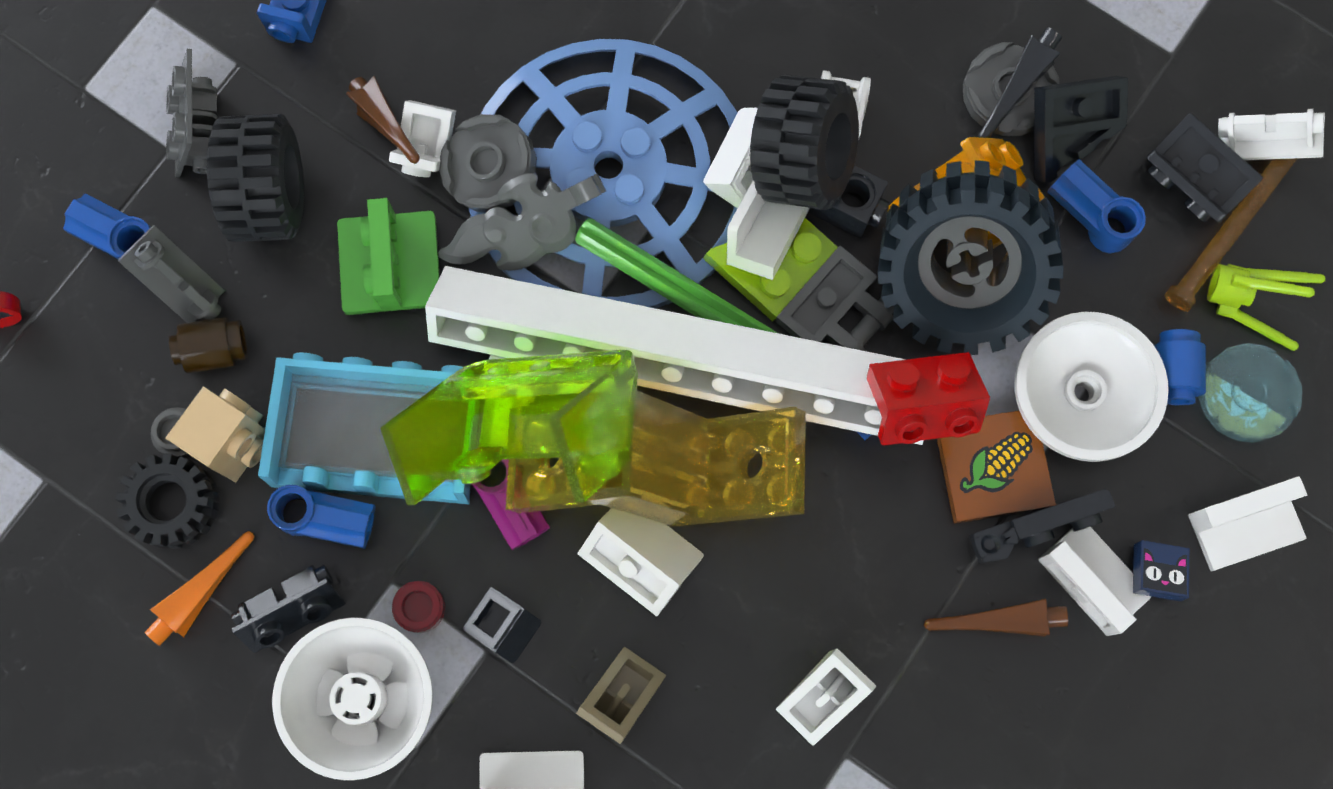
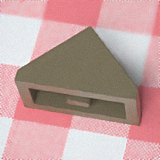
[576,647,666,744]

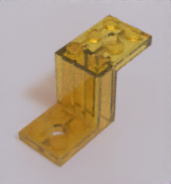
[505,390,806,526]

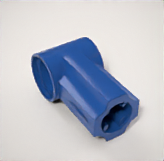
[1047,159,1146,253]
[63,193,151,259]
[267,485,376,549]

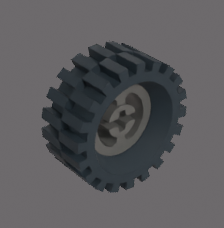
[878,160,1063,355]

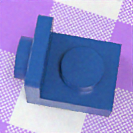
[256,0,327,43]

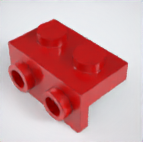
[866,352,990,445]

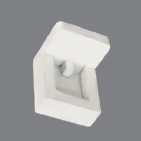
[389,100,456,177]

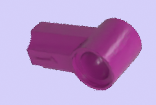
[468,449,550,550]

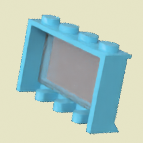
[258,352,483,504]

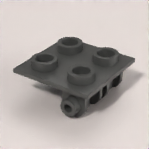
[166,49,218,177]

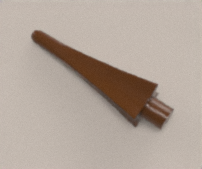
[346,76,420,164]
[924,598,1068,636]

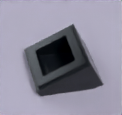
[462,587,541,663]

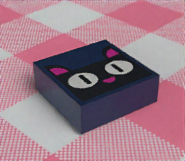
[1133,540,1190,601]

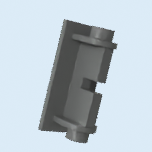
[117,225,225,323]

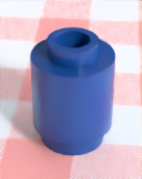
[1154,329,1206,405]

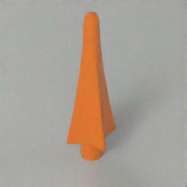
[144,531,255,646]

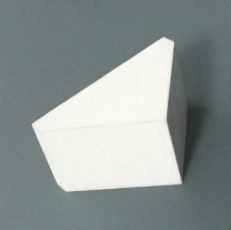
[776,649,876,746]

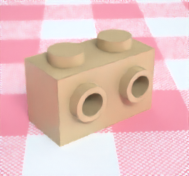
[166,386,265,483]

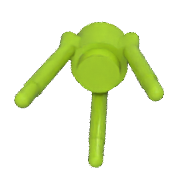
[1207,264,1326,351]

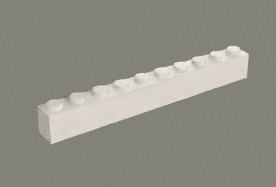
[425,266,924,445]

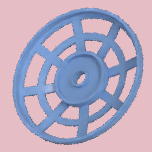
[469,39,738,309]

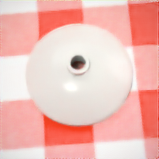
[1014,312,1168,462]

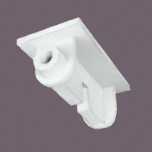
[1218,109,1325,160]

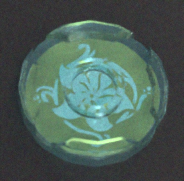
[1199,343,1302,443]

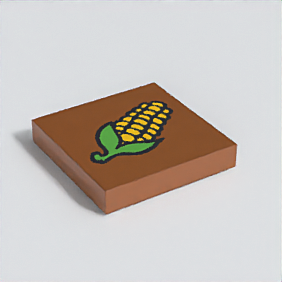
[937,410,1056,524]

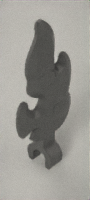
[438,173,606,271]

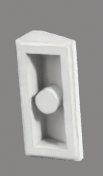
[704,108,758,208]

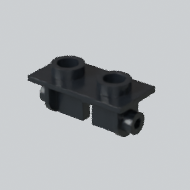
[231,565,346,653]

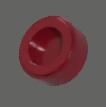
[392,581,445,633]

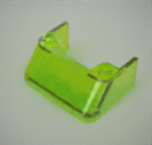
[380,350,638,505]

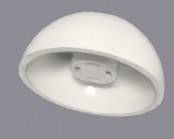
[272,618,433,780]

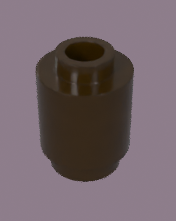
[169,317,248,373]

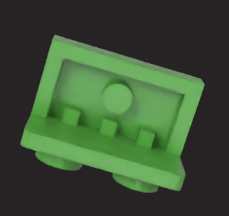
[337,198,440,315]

